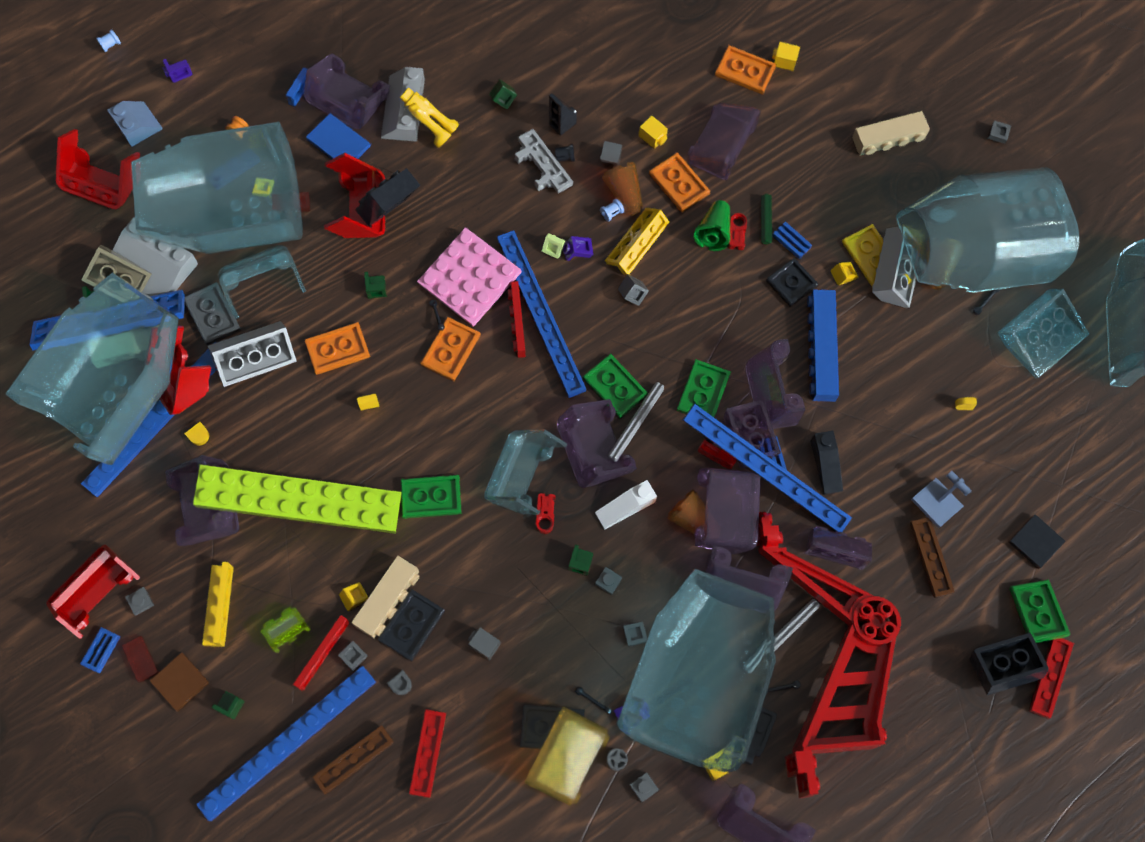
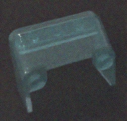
[218,245,306,319]
[484,429,567,515]

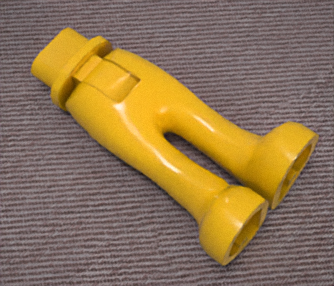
[400,87,459,148]

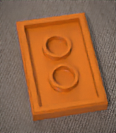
[715,45,777,95]
[649,152,710,213]
[421,317,481,381]
[305,322,370,375]

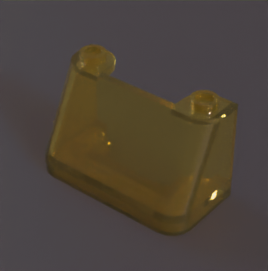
[525,706,610,806]

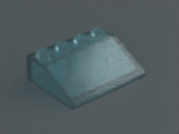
[997,289,1089,378]

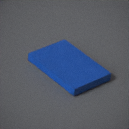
[306,113,371,159]

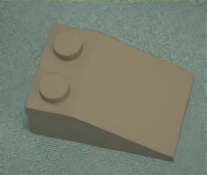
[81,245,152,302]

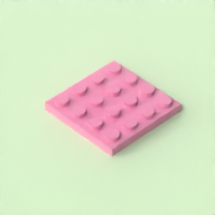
[417,227,522,327]

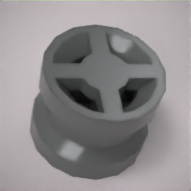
[606,748,628,771]

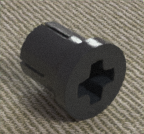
[555,144,575,162]

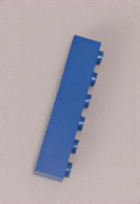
[807,290,839,402]

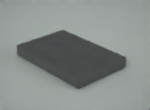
[185,282,241,346]

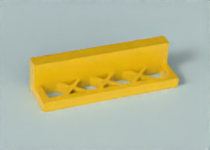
[605,208,669,275]
[202,562,234,647]

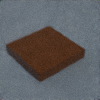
[150,653,210,711]

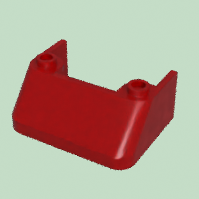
[56,129,140,209]
[324,153,385,238]
[146,326,211,415]
[46,544,140,639]

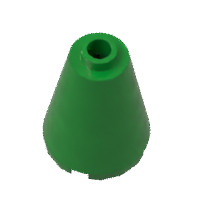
[694,200,730,251]

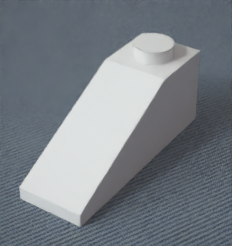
[595,480,657,530]

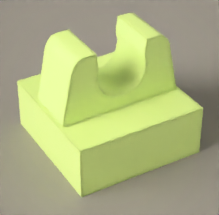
[542,234,565,259]

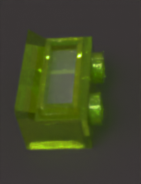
[260,607,311,653]

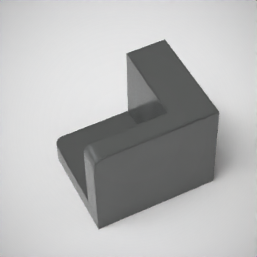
[600,141,622,171]
[618,274,649,306]

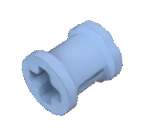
[96,29,120,52]
[600,198,624,222]

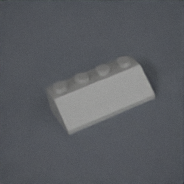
[381,67,425,141]
[872,226,923,308]
[208,321,297,387]

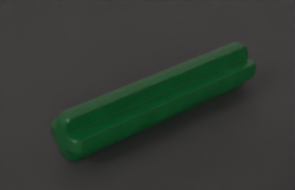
[761,193,772,245]

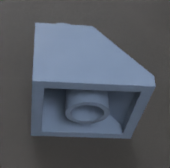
[108,101,162,147]

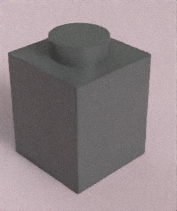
[468,627,501,661]

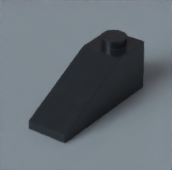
[549,93,577,136]
[810,431,843,495]

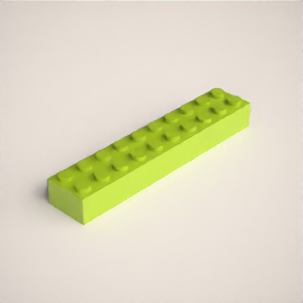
[193,465,401,534]

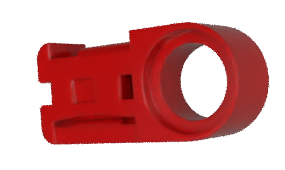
[728,213,747,250]
[698,439,737,469]
[536,493,556,534]

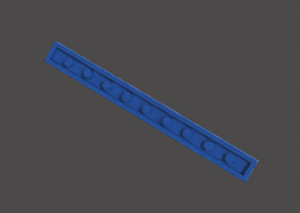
[497,230,586,398]
[81,342,216,497]
[683,404,852,534]
[197,666,376,821]

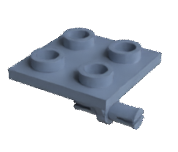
[911,471,972,528]

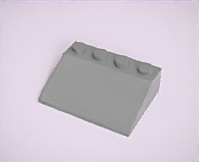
[112,217,198,296]

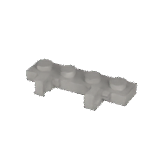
[515,129,573,193]

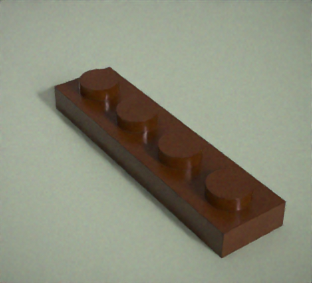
[910,518,955,598]
[313,725,394,795]

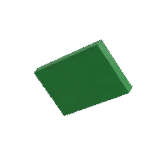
[582,354,648,419]
[676,359,731,417]
[401,475,462,519]
[1009,579,1070,643]

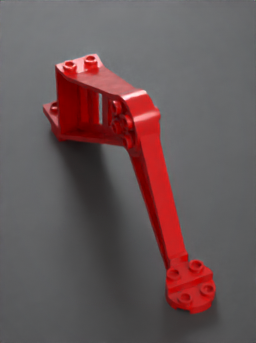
[753,511,901,798]

